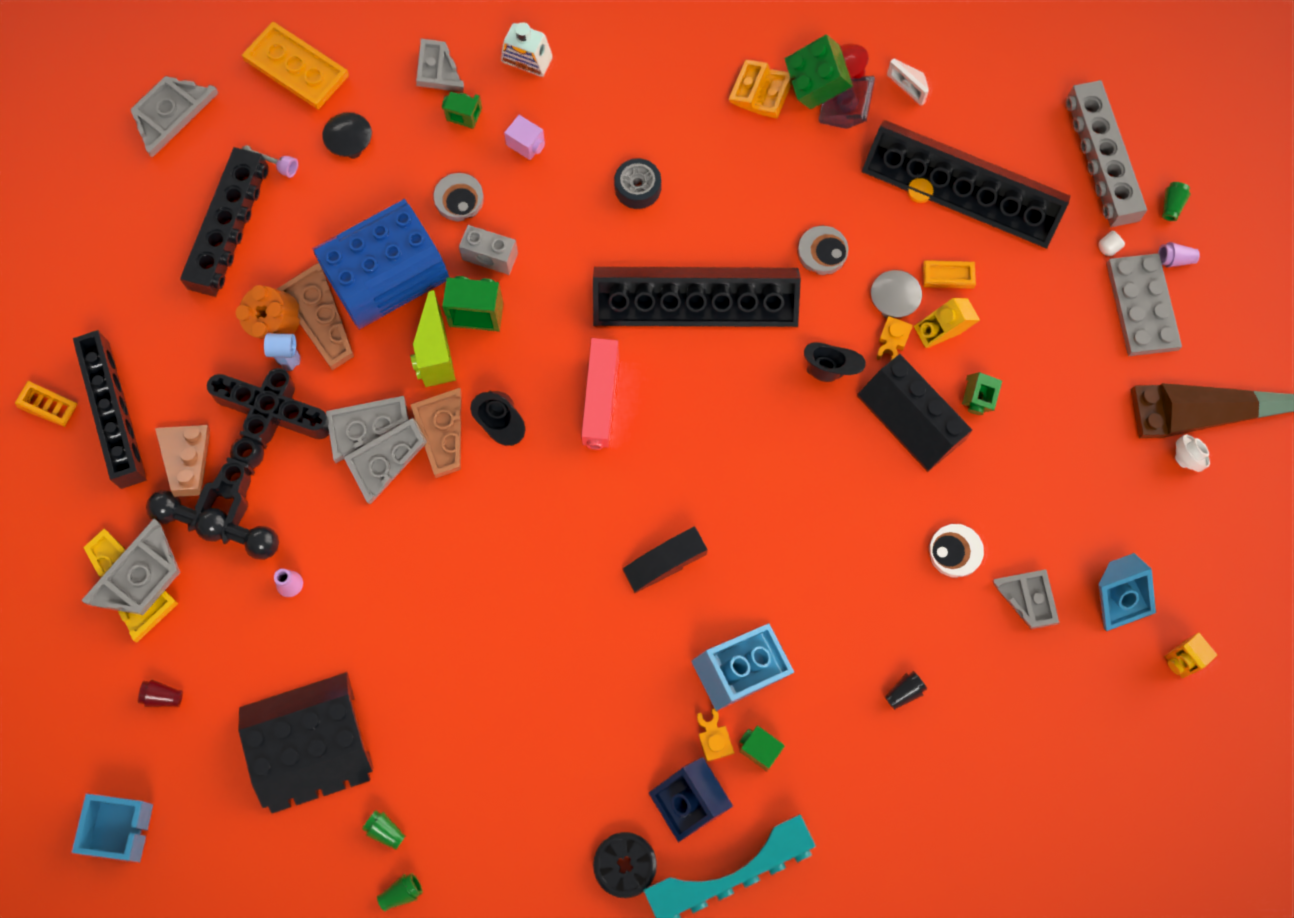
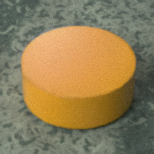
[908,178,933,203]

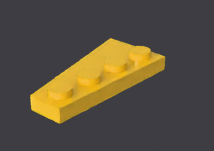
[83,529,178,642]

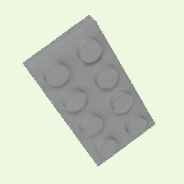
[1106,253,1182,356]

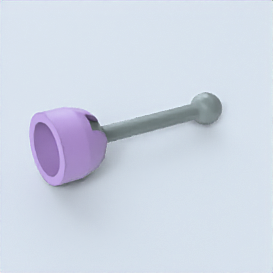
[242,145,298,178]

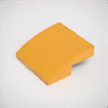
[729,60,794,118]

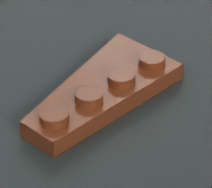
[277,263,354,370]

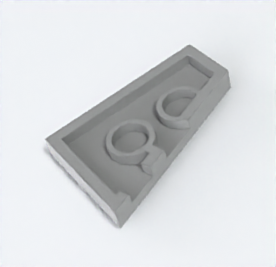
[326,396,409,463]
[344,418,427,504]

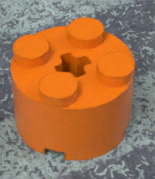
[236,285,300,339]

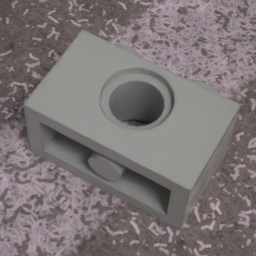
[459,225,518,275]

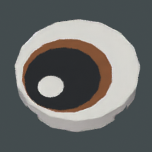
[929,524,984,578]

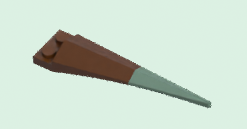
[1131,383,1294,438]

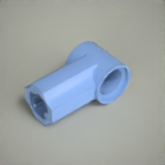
[264,333,301,371]

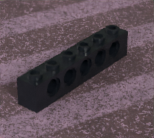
[180,147,269,297]
[72,330,147,489]

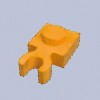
[877,316,913,361]
[697,708,734,762]

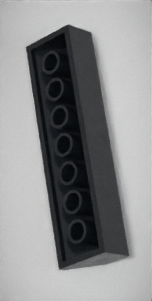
[861,120,1071,249]
[593,267,801,327]

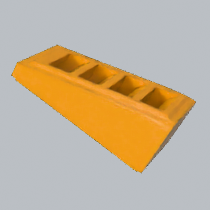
[15,381,78,427]

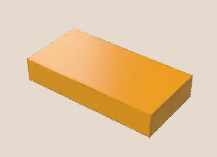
[923,260,976,289]

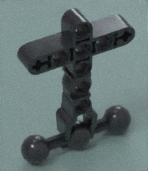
[146,368,329,560]

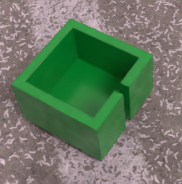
[784,34,853,109]
[442,276,504,332]

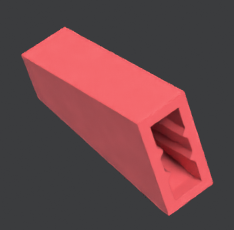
[582,338,619,450]

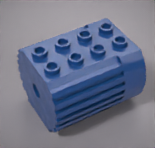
[312,199,449,330]

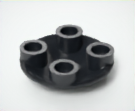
[322,112,372,159]

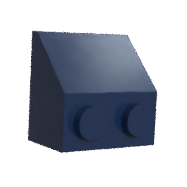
[649,757,733,842]

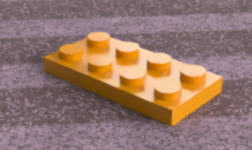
[242,22,349,110]

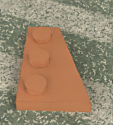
[411,388,461,478]
[155,425,210,497]

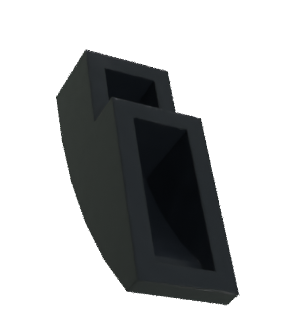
[623,526,708,593]

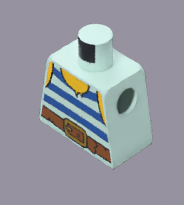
[501,23,553,77]

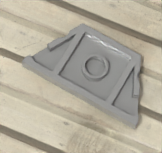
[130,76,218,157]
[81,519,180,615]

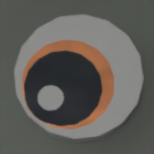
[433,173,484,221]
[797,226,849,275]

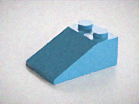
[691,623,795,711]

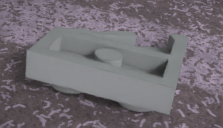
[416,39,464,92]
[993,569,1059,629]

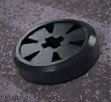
[593,832,657,898]

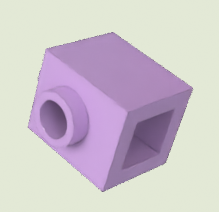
[504,115,545,160]

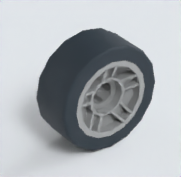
[614,158,661,209]

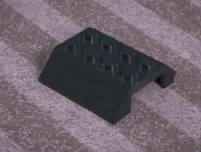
[238,672,374,814]

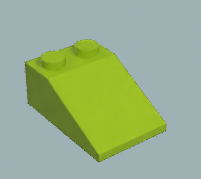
[410,290,456,387]

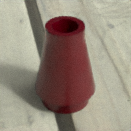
[138,679,183,707]

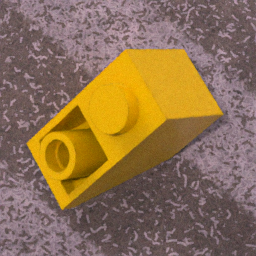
[914,298,980,348]
[1165,633,1217,678]

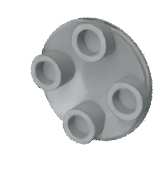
[871,270,922,318]

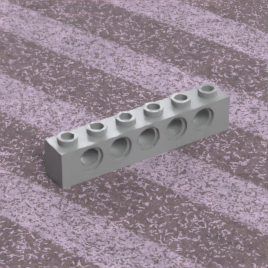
[1066,80,1147,227]

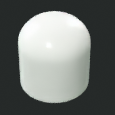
[1098,231,1125,256]

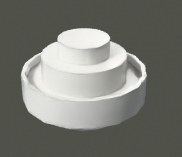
[1175,434,1210,472]

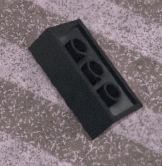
[857,354,972,472]

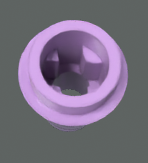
[1158,242,1200,268]
[274,569,303,597]

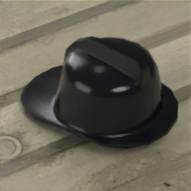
[804,342,866,382]
[470,390,526,446]

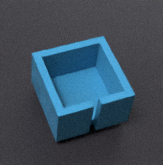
[72,794,153,862]

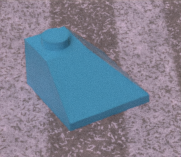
[1099,553,1156,631]

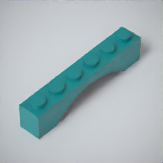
[644,814,816,918]

